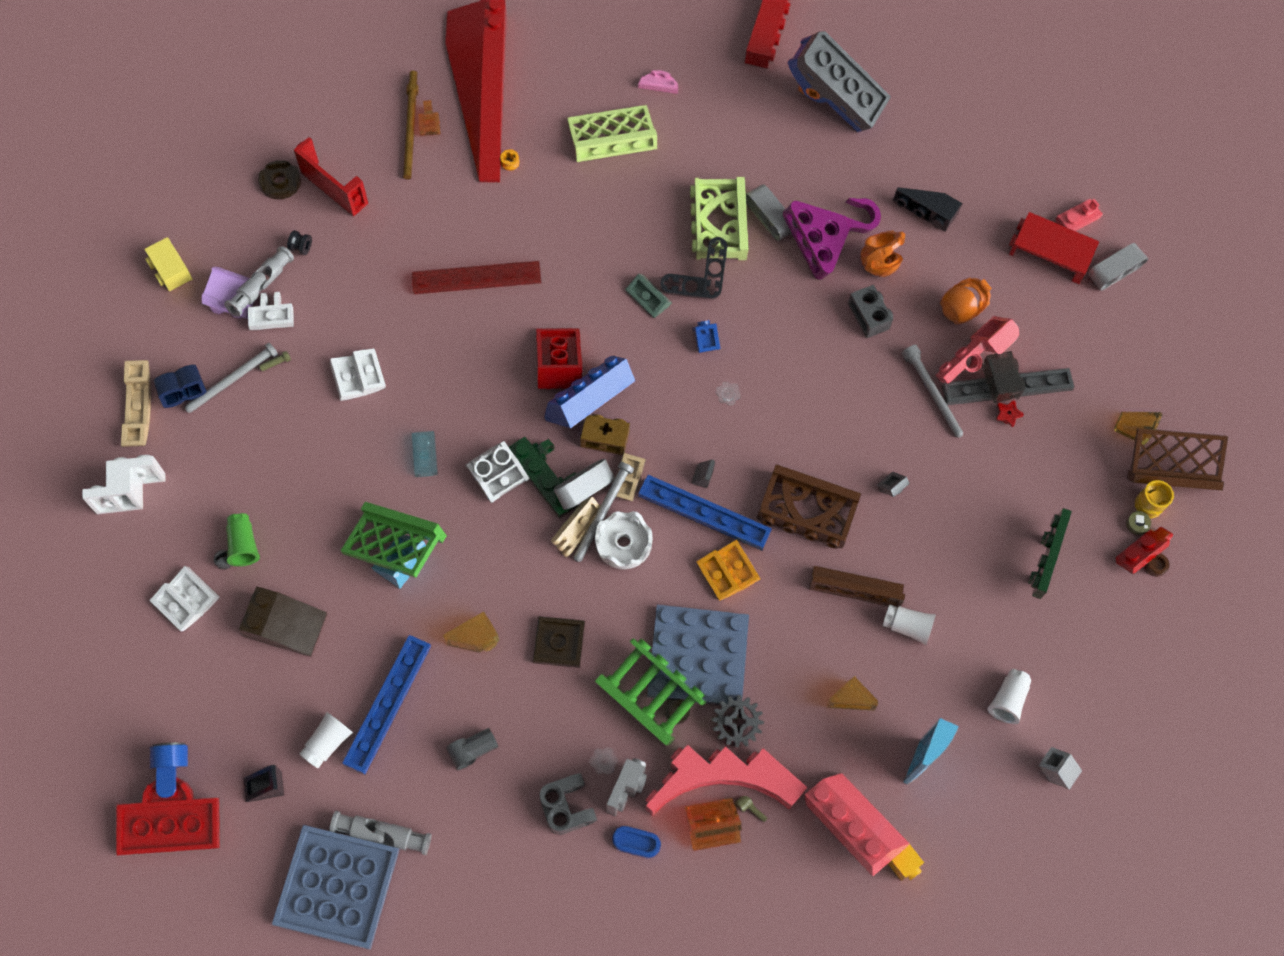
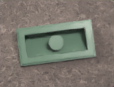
[625,274,672,318]

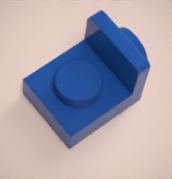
[692,320,720,353]

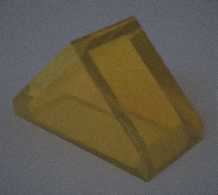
[1114,412,1163,445]
[827,676,878,711]

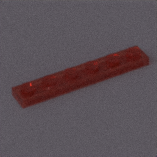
[412,261,541,295]

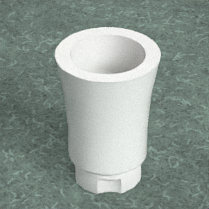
[883,605,936,645]
[988,669,1031,724]
[300,712,353,768]

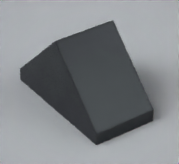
[243,765,285,802]

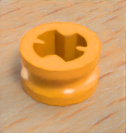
[500,149,519,171]

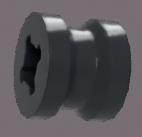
[287,230,312,255]

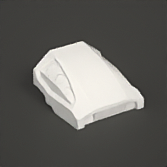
[465,441,529,503]

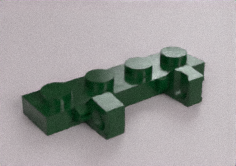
[509,436,578,519]
[1028,508,1072,599]

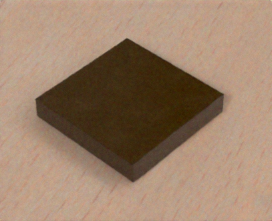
[533,616,585,668]

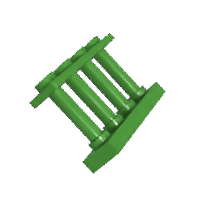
[595,638,706,746]

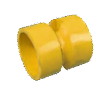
[1135,480,1174,519]

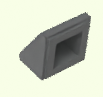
[692,459,715,488]

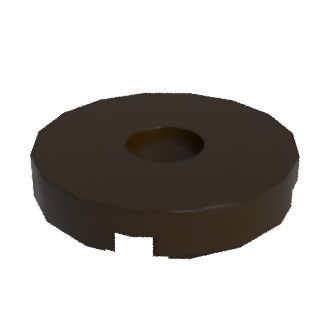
[258,160,301,199]

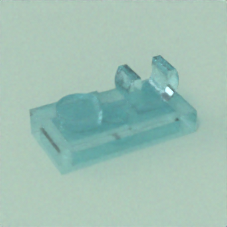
[412,431,438,477]

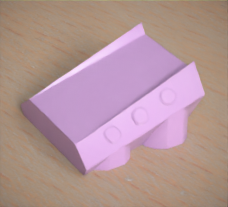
[202,267,253,319]

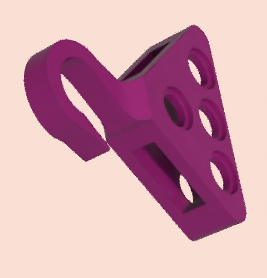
[783,198,881,280]

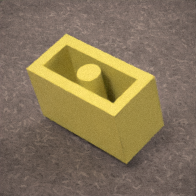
[145,237,193,291]

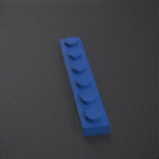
[638,475,772,551]
[342,635,431,775]

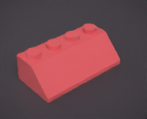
[805,773,909,876]

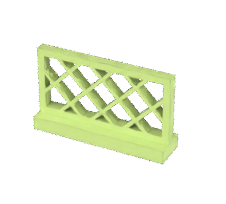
[567,105,657,162]

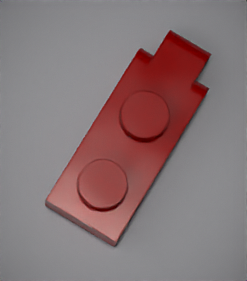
[1115,527,1173,574]

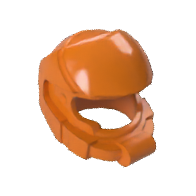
[860,230,905,277]
[940,277,992,325]

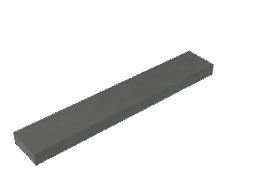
[942,368,1075,406]

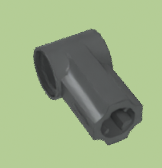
[446,728,498,770]

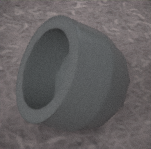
[214,550,232,570]

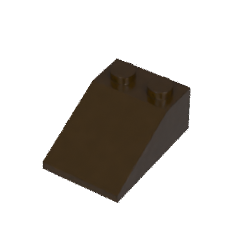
[239,586,327,657]

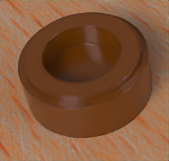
[1145,553,1170,577]

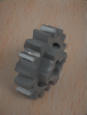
[711,695,764,748]

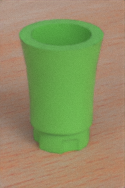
[226,513,260,566]

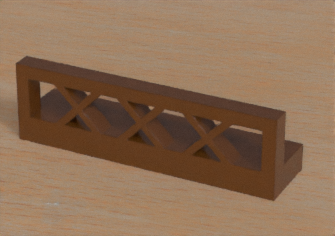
[809,566,905,608]

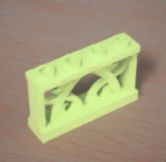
[690,177,748,260]

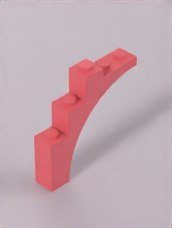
[645,745,808,816]

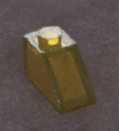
[443,611,499,653]

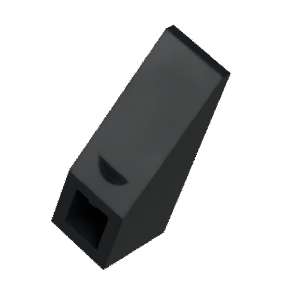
[893,187,963,232]

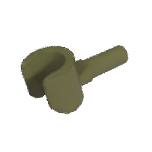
[735,796,768,822]

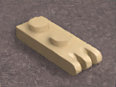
[551,496,600,557]

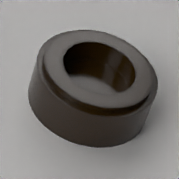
[666,699,690,724]

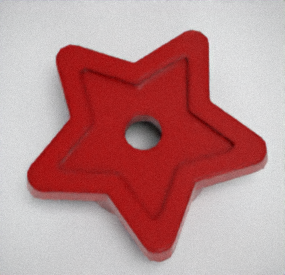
[996,400,1024,427]

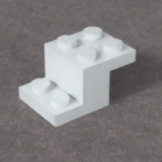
[82,455,165,514]

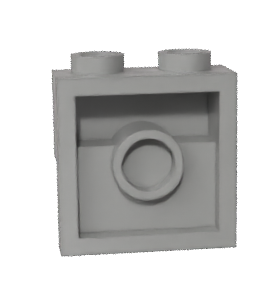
[607,758,647,816]

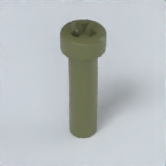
[259,351,291,371]

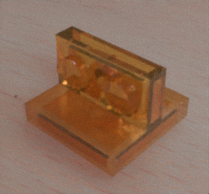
[685,798,742,851]

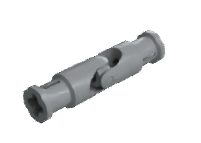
[224,246,294,317]
[330,811,432,855]

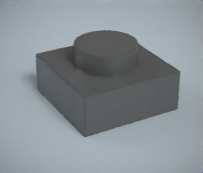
[877,471,910,497]

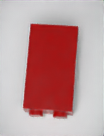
[294,137,368,217]
[1009,212,1100,284]

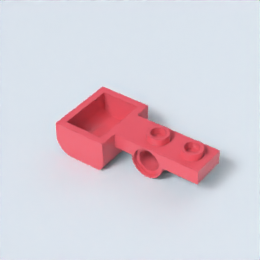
[935,316,1019,384]

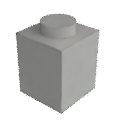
[1039,747,1082,789]

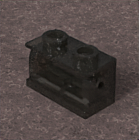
[982,351,1025,404]

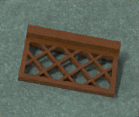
[1127,428,1229,491]

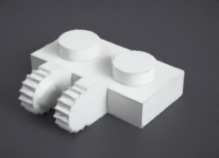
[248,292,294,330]

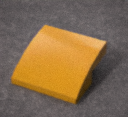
[696,539,761,601]

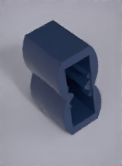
[153,365,207,408]

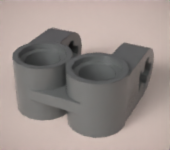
[540,773,597,835]

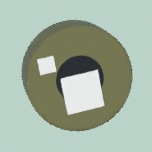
[1126,511,1151,535]

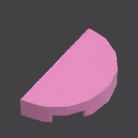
[638,70,678,94]

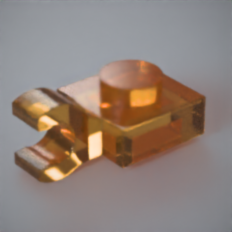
[418,100,441,136]

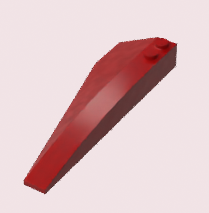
[445,0,507,183]

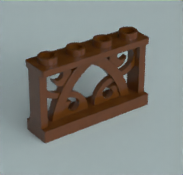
[757,464,862,549]

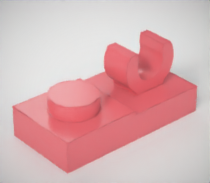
[1056,199,1102,231]

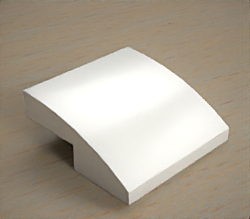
[330,349,386,401]
[150,566,220,631]

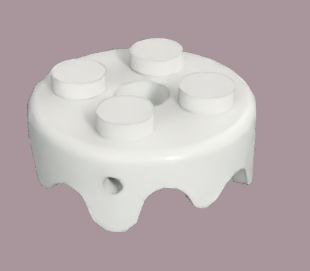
[595,511,653,569]

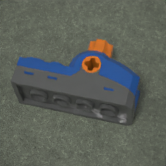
[787,31,891,132]

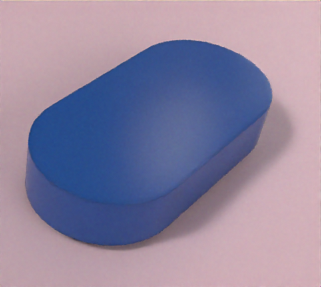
[612,826,661,858]

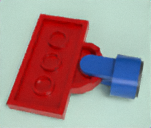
[116,743,220,856]

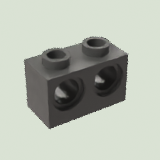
[848,285,893,338]

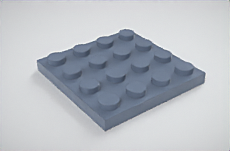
[647,605,749,707]
[272,825,400,950]

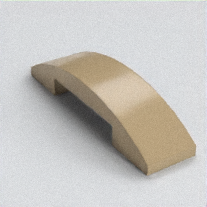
[121,360,151,447]

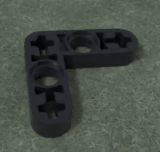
[660,237,727,299]

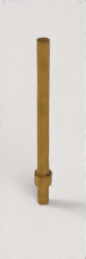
[403,70,419,180]

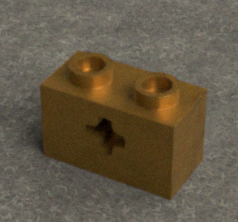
[581,414,630,455]

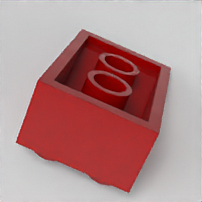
[536,328,582,389]

